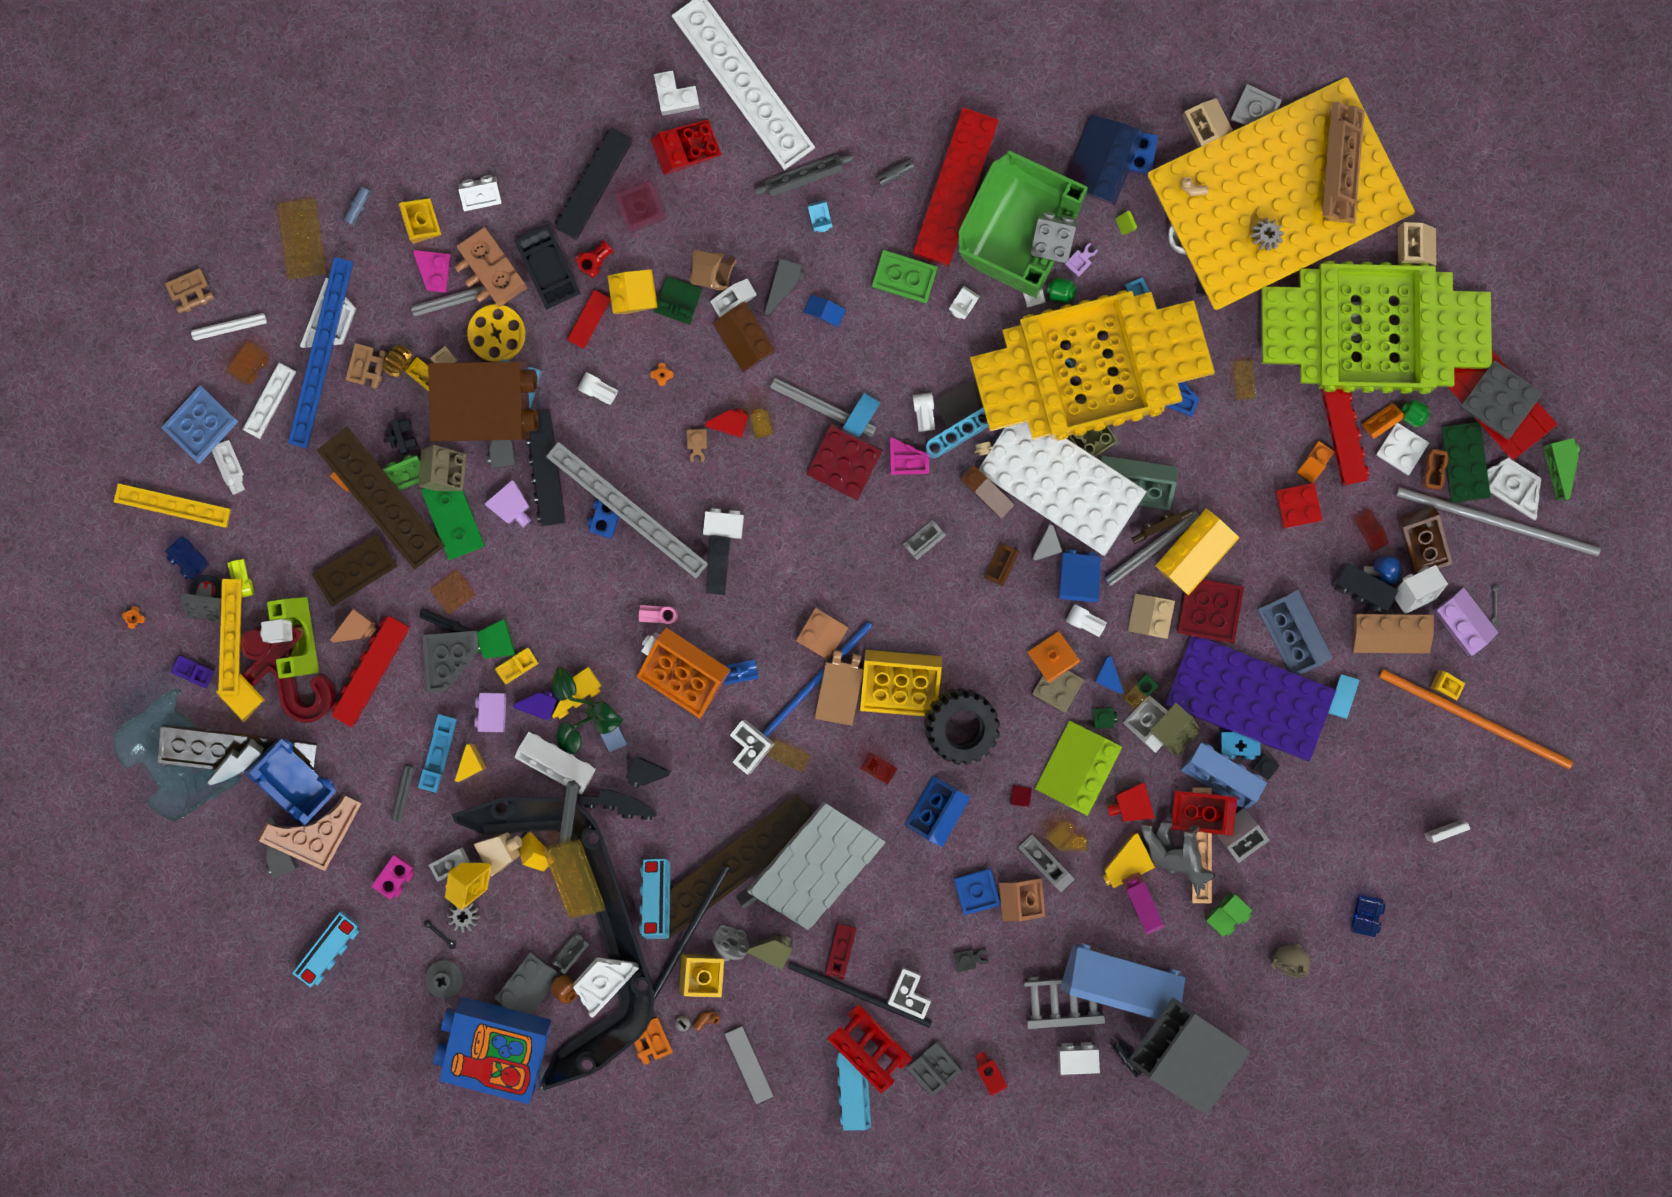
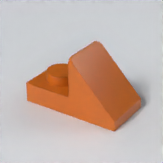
[1296,441,1334,483]

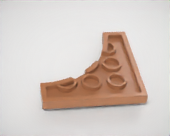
[257,794,362,871]

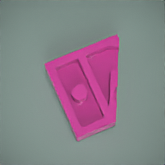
[413,250,451,293]
[890,438,929,475]

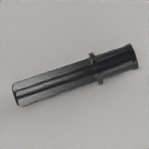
[419,609,475,633]

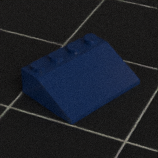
[1066,114,1144,205]

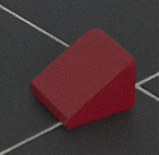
[1010,785,1032,808]

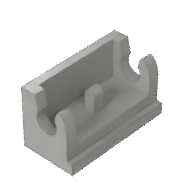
[903,520,946,560]

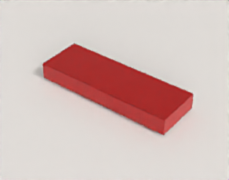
[567,290,611,349]

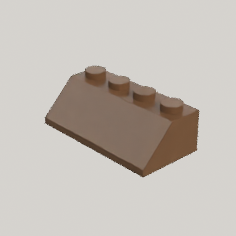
[1353,614,1434,653]

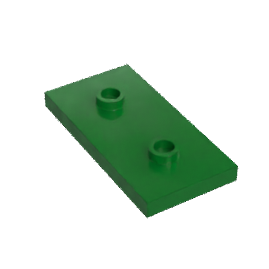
[421,488,485,561]

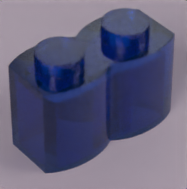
[1350,893,1386,937]

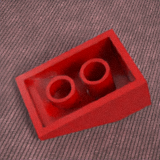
[1171,791,1237,836]

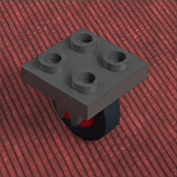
[181,575,222,622]

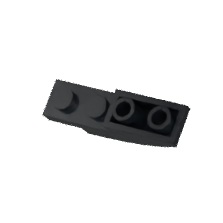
[579,789,657,820]

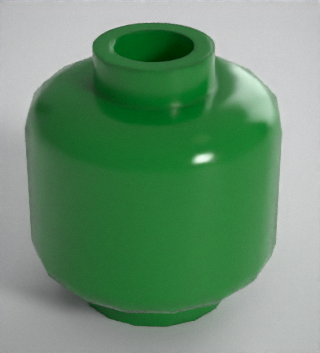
[1047,277,1077,304]
[1401,400,1431,428]

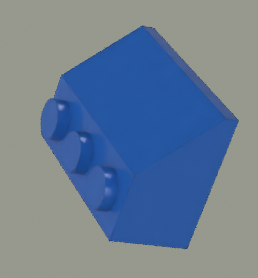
[905,776,971,847]

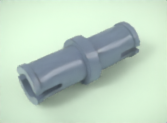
[343,186,371,226]

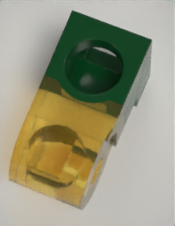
[1122,672,1159,709]

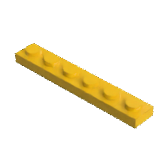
[114,484,231,528]
[218,579,243,695]

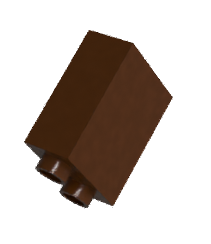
[428,362,538,441]

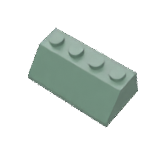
[1101,456,1178,510]

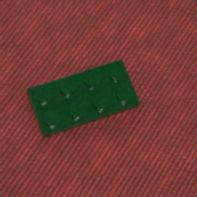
[1441,422,1491,503]

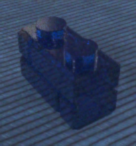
[165,536,211,580]

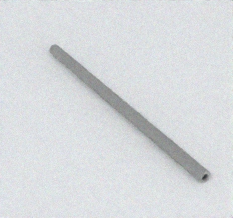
[1396,487,1601,557]

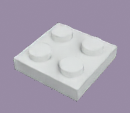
[1376,423,1429,475]

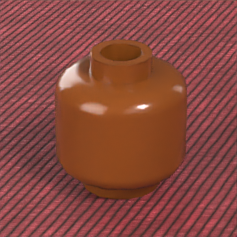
[550,975,577,1004]

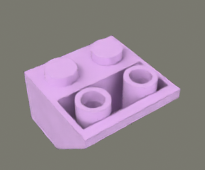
[475,692,506,732]

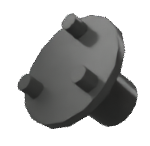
[425,960,463,999]

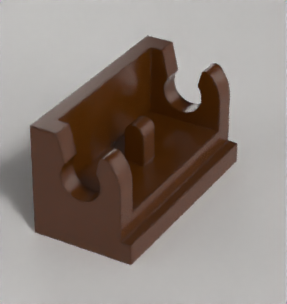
[983,543,1020,587]

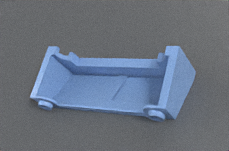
[1060,943,1185,1019]

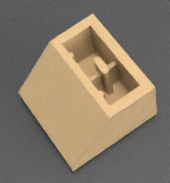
[1182,98,1233,148]
[1398,222,1436,266]

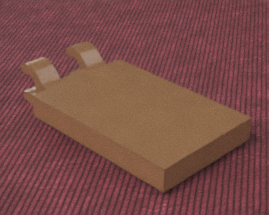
[814,650,863,726]

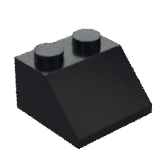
[626,756,672,787]

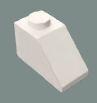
[710,279,757,318]

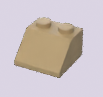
[1128,594,1175,639]

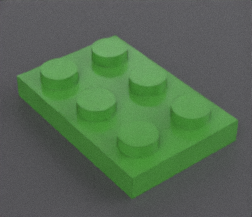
[872,250,938,304]

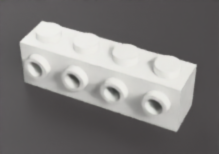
[515,732,596,795]

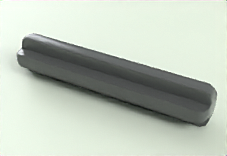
[391,765,414,822]

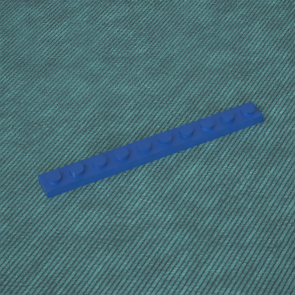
[288,257,354,448]

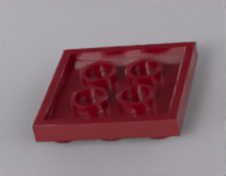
[806,424,883,500]
[1177,579,1244,644]

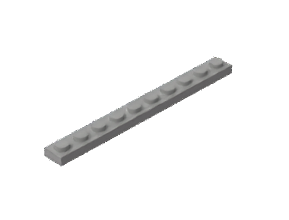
[546,442,708,579]

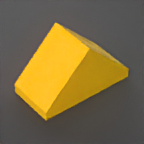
[1430,670,1465,700]
[518,832,556,872]

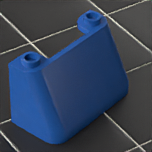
[243,738,337,825]

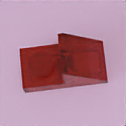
[1353,510,1389,552]
[860,752,898,785]

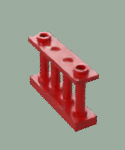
[827,1004,913,1093]

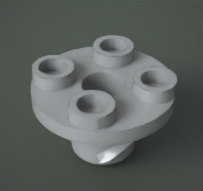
[713,925,749,961]

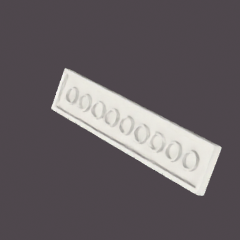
[672,0,815,171]

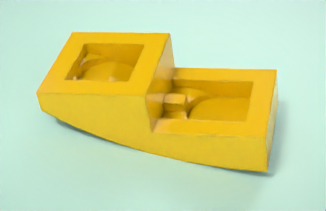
[495,648,539,685]

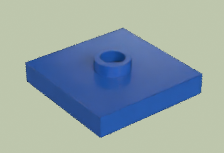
[953,868,1001,916]

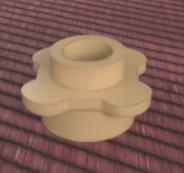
[974,442,994,456]

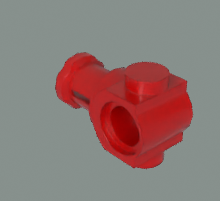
[574,240,614,279]

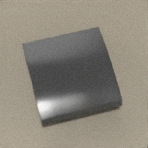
[907,1040,963,1097]

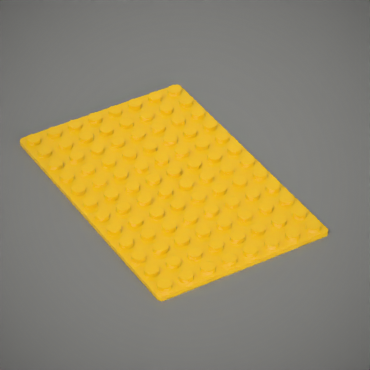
[1147,78,1415,310]

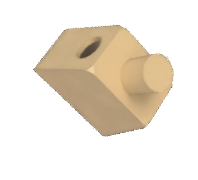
[474,832,523,877]

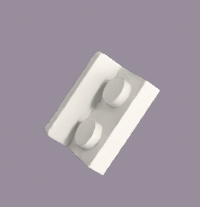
[459,175,501,211]

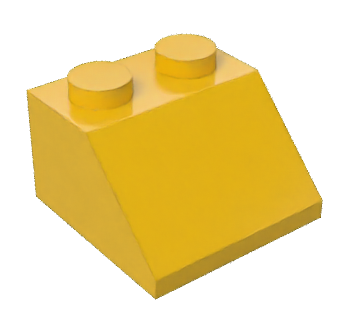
[608,270,657,314]
[445,863,492,910]
[679,954,724,997]

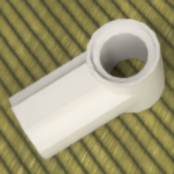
[577,372,618,405]
[913,392,935,432]
[1066,604,1107,637]

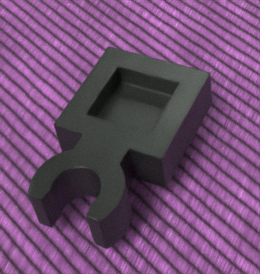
[954,949,989,972]

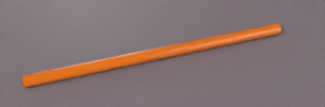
[1379,669,1573,769]

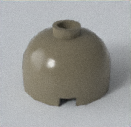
[1271,943,1311,978]

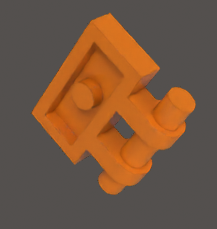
[634,1017,673,1065]

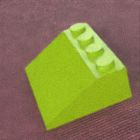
[1035,721,1122,816]

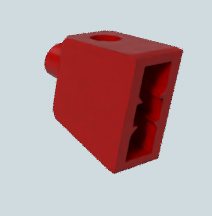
[1106,782,1155,822]
[974,1051,1009,1096]

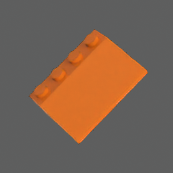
[637,627,730,719]

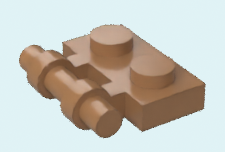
[165,268,214,314]
[345,343,387,389]

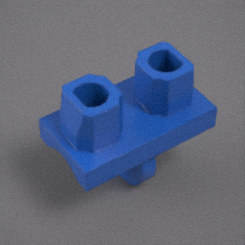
[724,660,759,685]

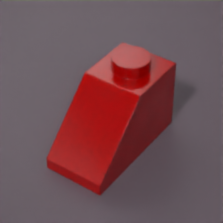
[705,408,749,438]

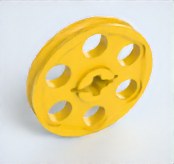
[467,304,526,362]

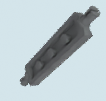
[754,153,854,197]

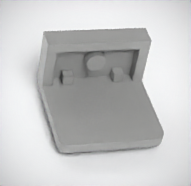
[1031,212,1077,263]

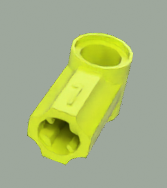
[227,559,254,598]

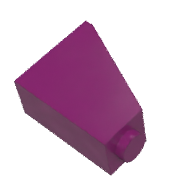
[1121,873,1164,935]

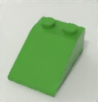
[1543,438,1580,502]

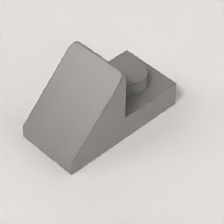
[429,847,470,882]

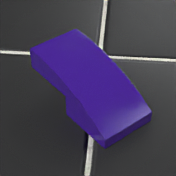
[171,655,215,689]

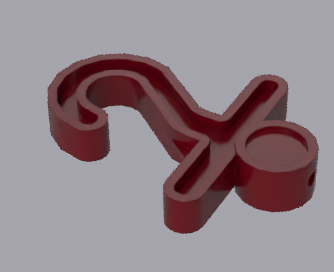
[240,625,335,723]

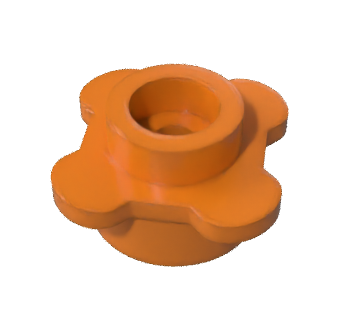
[651,363,674,386]
[122,606,145,629]

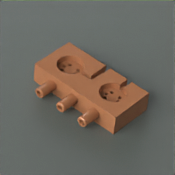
[454,227,527,307]

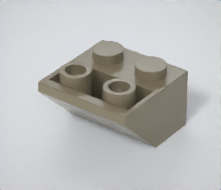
[418,445,466,491]

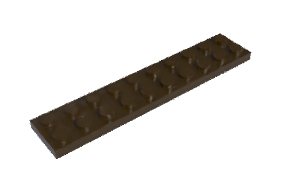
[666,794,813,940]

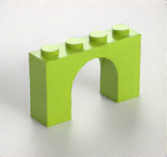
[267,597,319,679]

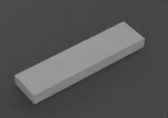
[725,1026,774,1104]

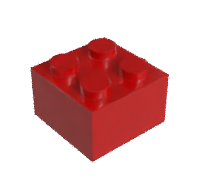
[1274,483,1323,529]

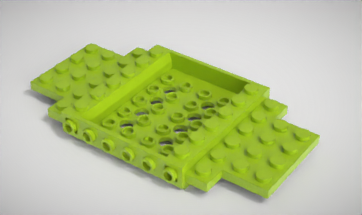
[1261,261,1492,394]

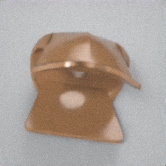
[690,250,736,290]

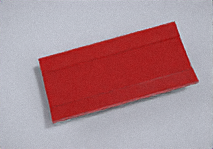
[1448,350,1558,461]

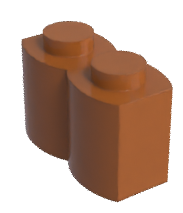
[1421,449,1448,491]

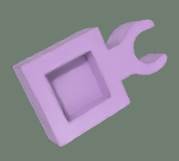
[1064,243,1098,277]

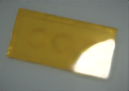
[277,198,327,280]
[543,840,605,919]

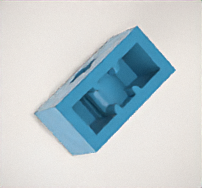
[1220,732,1260,759]

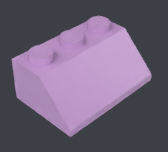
[1433,587,1498,656]

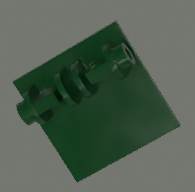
[654,276,703,325]

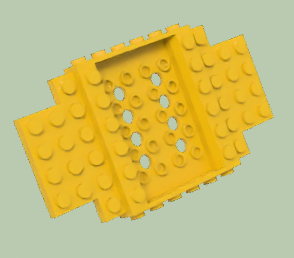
[970,290,1215,441]

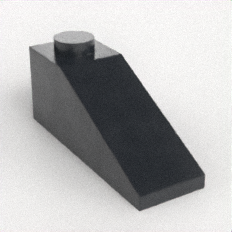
[706,535,731,595]

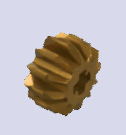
[382,344,413,378]

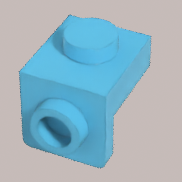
[807,200,833,232]

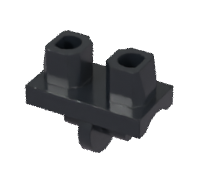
[383,419,417,454]

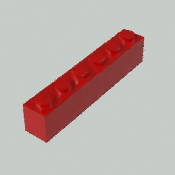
[1320,389,1369,486]
[331,616,411,727]

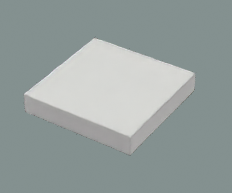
[1425,820,1470,843]

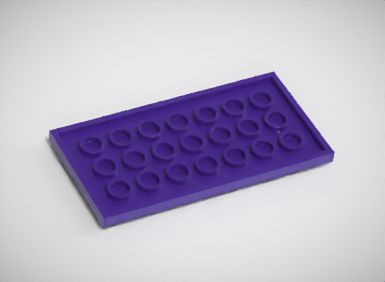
[1165,636,1337,762]

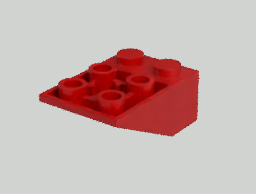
[651,119,722,175]

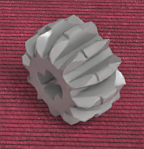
[1251,218,1284,251]
[447,902,480,933]

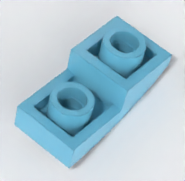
[1329,674,1359,719]

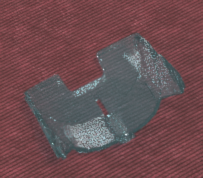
[113,688,241,822]

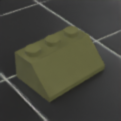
[747,934,793,969]

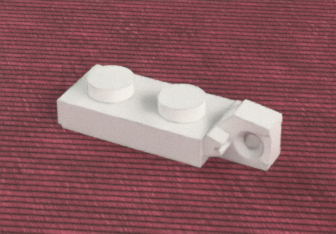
[212,440,245,495]

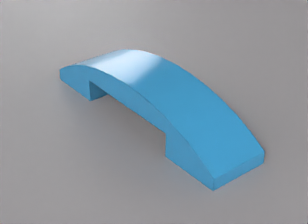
[842,393,880,438]
[418,714,457,793]

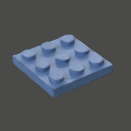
[161,385,238,464]

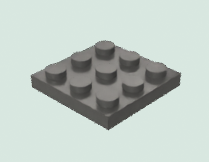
[1461,361,1543,440]

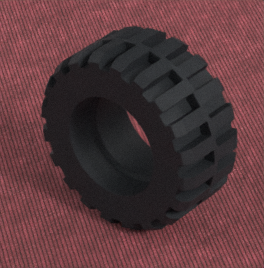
[924,688,1000,765]

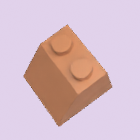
[796,608,848,660]
[330,609,377,643]
[999,878,1045,921]

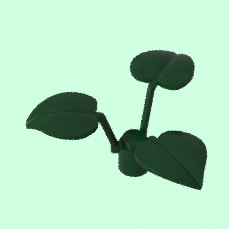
[552,666,623,754]

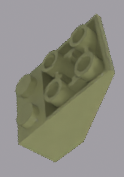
[1068,395,1119,457]
[1150,703,1200,757]

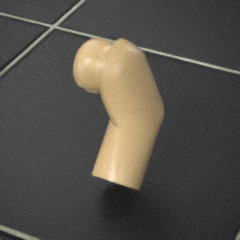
[1180,177,1208,196]

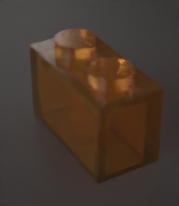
[226,340,270,386]

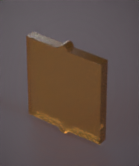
[430,570,476,615]

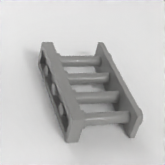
[1024,976,1105,1029]

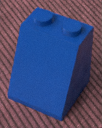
[1057,550,1101,603]

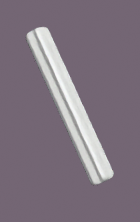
[191,313,267,340]

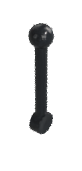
[424,920,456,949]

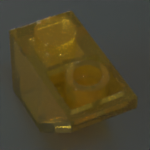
[749,408,774,440]
[1045,820,1089,851]

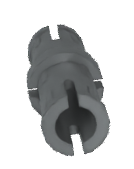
[876,158,915,187]

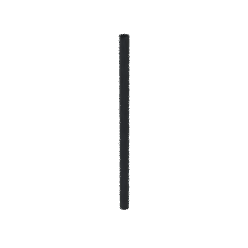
[653,864,730,1000]
[788,962,932,1028]

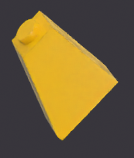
[1102,832,1155,888]

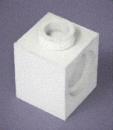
[260,619,293,643]

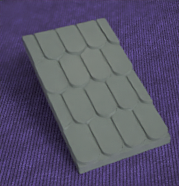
[746,802,886,930]

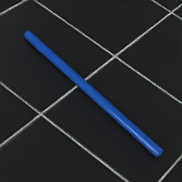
[762,621,873,737]

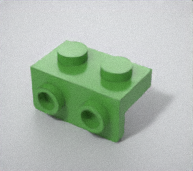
[383,455,421,490]

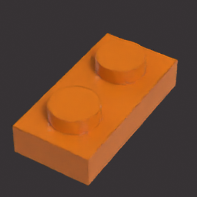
[1361,403,1404,439]

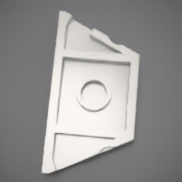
[300,278,357,348]
[1487,458,1541,521]
[573,957,639,1018]

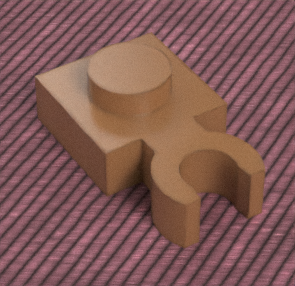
[687,429,707,463]

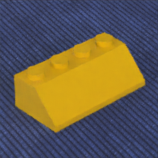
[1155,508,1239,595]

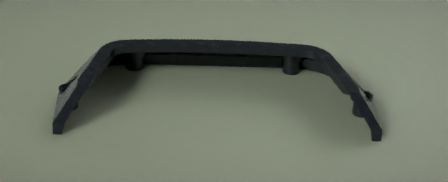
[452,796,655,1090]

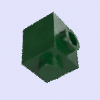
[1092,708,1117,728]

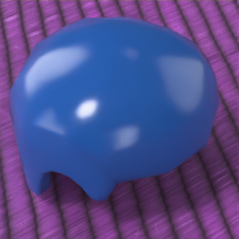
[1374,556,1402,585]

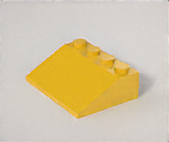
[860,650,942,717]

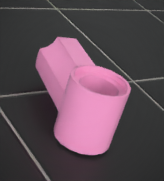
[639,605,678,624]

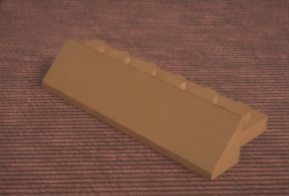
[1322,102,1364,224]

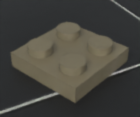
[1032,671,1084,713]

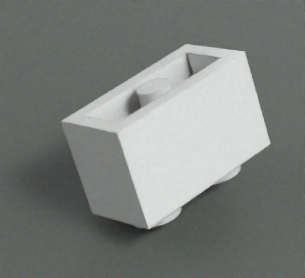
[703,508,744,539]

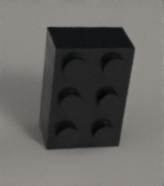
[1331,563,1399,613]

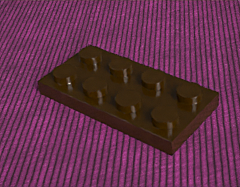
[312,534,398,607]

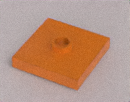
[1027,631,1080,683]

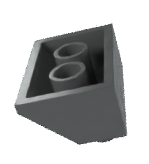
[495,951,562,1014]

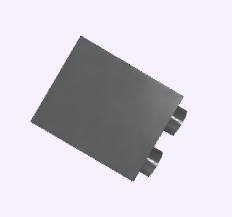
[1128,997,1251,1114]

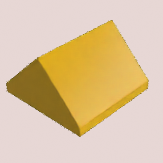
[399,198,441,244]
[216,674,265,723]
[455,743,486,782]

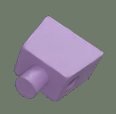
[485,480,531,528]

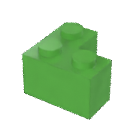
[1204,892,1252,937]

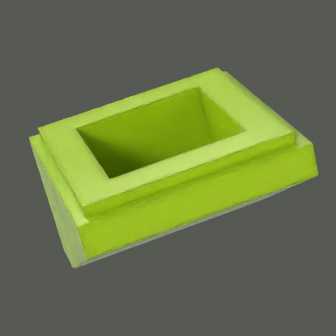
[1116,211,1137,235]

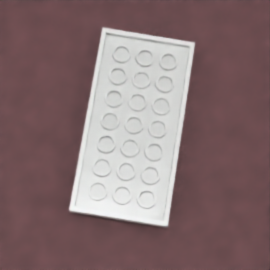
[978,422,1147,556]

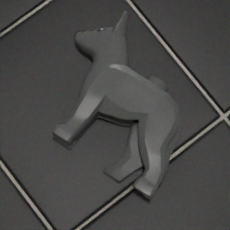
[1141,820,1216,896]

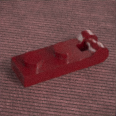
[825,923,857,980]

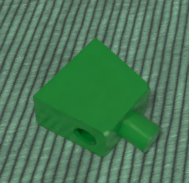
[477,620,516,659]

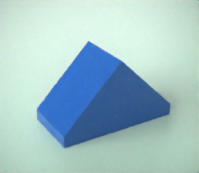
[803,295,846,327]
[1094,656,1124,694]

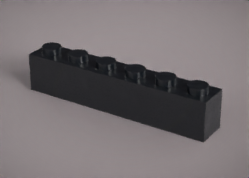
[555,128,633,241]
[526,409,566,527]

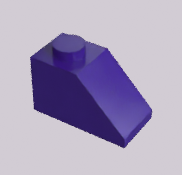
[513,690,558,721]

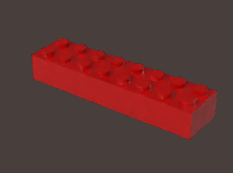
[913,107,999,267]

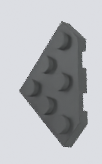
[423,631,479,692]

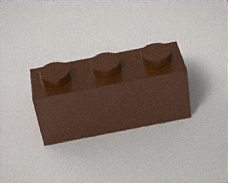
[713,301,775,372]

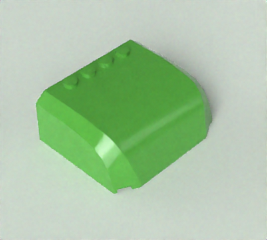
[959,151,1088,298]

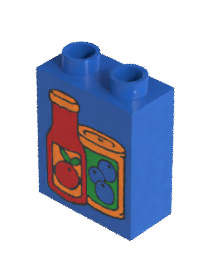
[433,997,552,1104]

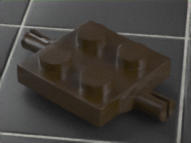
[1131,508,1193,545]

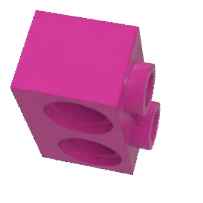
[371,854,415,900]

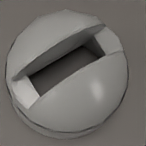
[675,1016,691,1032]

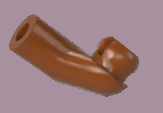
[692,1011,721,1032]

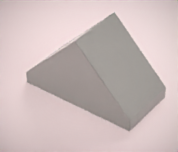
[1032,525,1062,561]

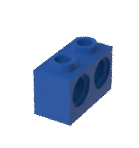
[1129,133,1158,175]
[587,498,619,539]

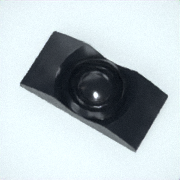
[514,224,581,310]

